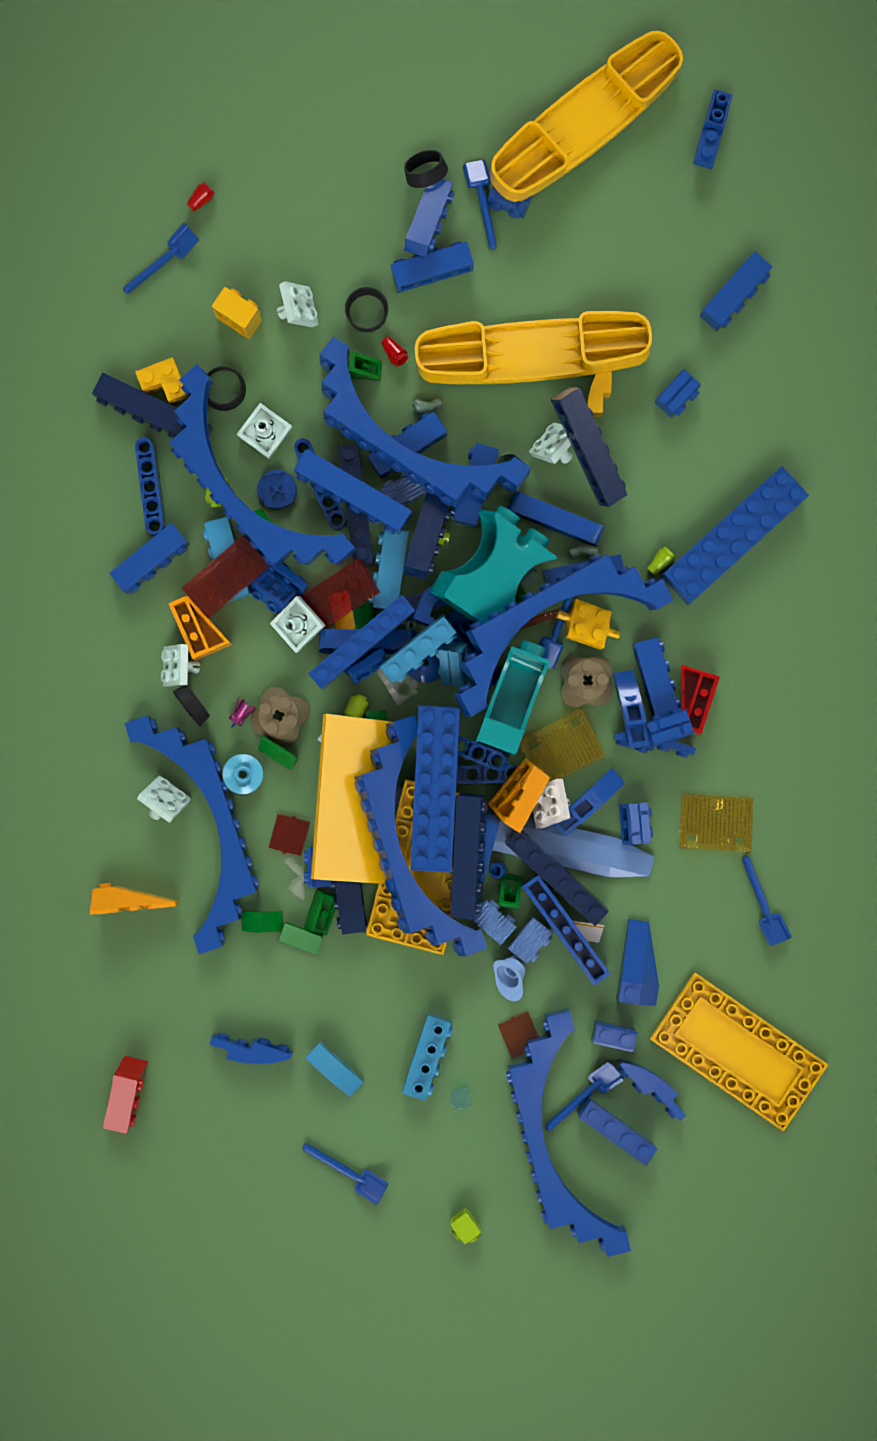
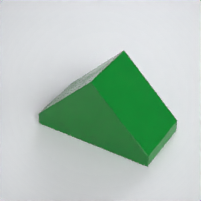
[349,351,382,381]
[497,873,522,909]
[242,911,283,933]

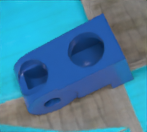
[413,587,440,627]

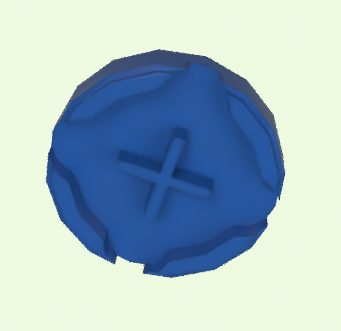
[257,470,297,510]

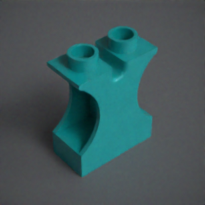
[429,506,557,623]
[474,640,551,757]

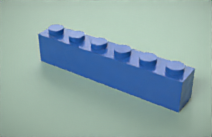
[294,449,412,535]
[308,595,415,690]
[521,874,611,986]

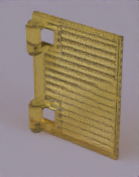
[520,708,606,782]
[679,794,754,852]

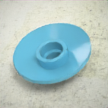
[223,754,263,794]

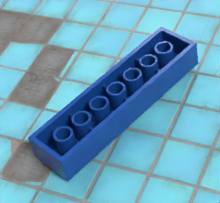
[661,466,809,606]
[410,705,461,873]

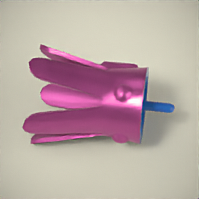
[229,697,256,727]

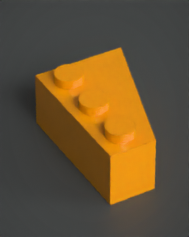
[168,596,232,661]
[488,758,550,833]

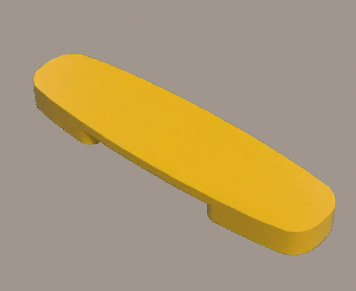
[489,31,683,202]
[415,311,652,384]

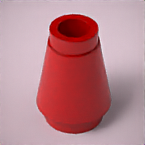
[186,182,215,212]
[381,336,408,367]

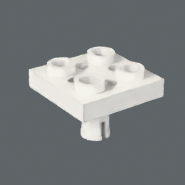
[533,779,570,829]

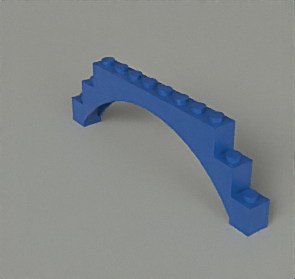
[319,337,531,508]
[169,364,357,567]
[454,554,673,717]
[354,715,487,956]
[124,716,260,954]
[506,1009,631,1257]

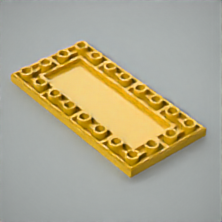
[311,714,392,884]
[366,779,461,955]
[649,972,828,1132]

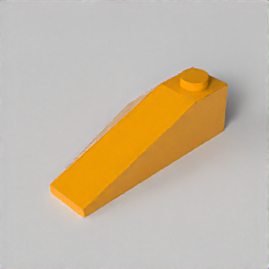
[90,883,179,915]

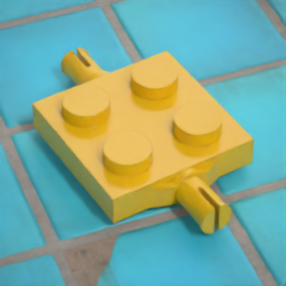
[555,599,620,650]

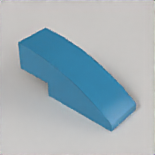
[305,1041,364,1097]

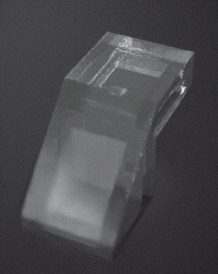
[283,855,306,901]

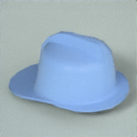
[493,955,525,1001]

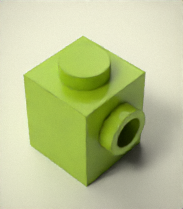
[450,1207,481,1244]

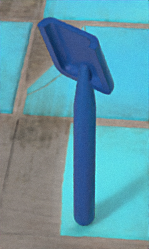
[463,160,497,249]
[123,223,199,293]
[539,597,574,669]
[742,856,792,946]
[545,1061,624,1131]
[303,1144,389,1205]

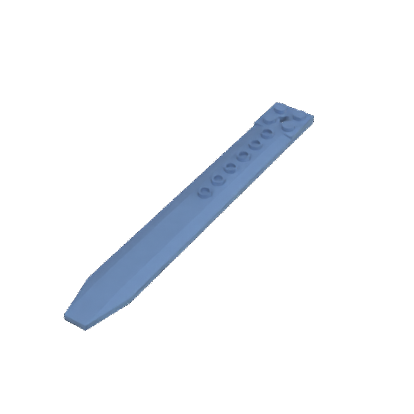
[395,787,654,877]

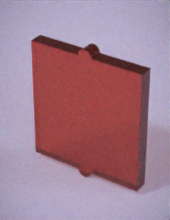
[269,814,310,856]
[498,1012,539,1058]

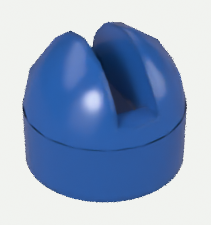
[489,861,507,879]

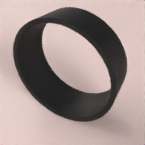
[404,150,448,188]
[345,287,389,332]
[207,366,246,411]
[173,685,210,726]

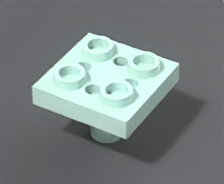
[277,281,319,328]
[237,403,293,459]
[529,422,573,464]
[270,596,326,653]
[161,644,200,687]
[137,775,191,823]

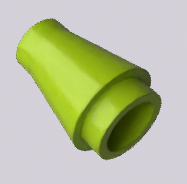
[647,546,676,576]

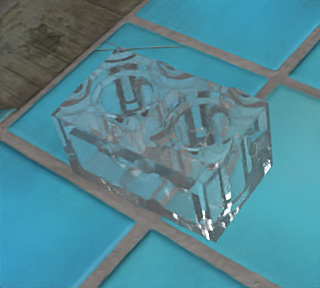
[376,669,419,706]

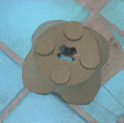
[561,656,612,707]
[251,687,310,746]

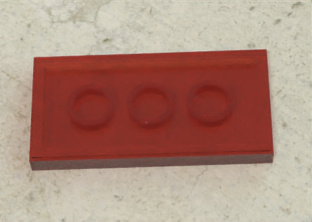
[182,536,270,619]
[301,558,381,634]

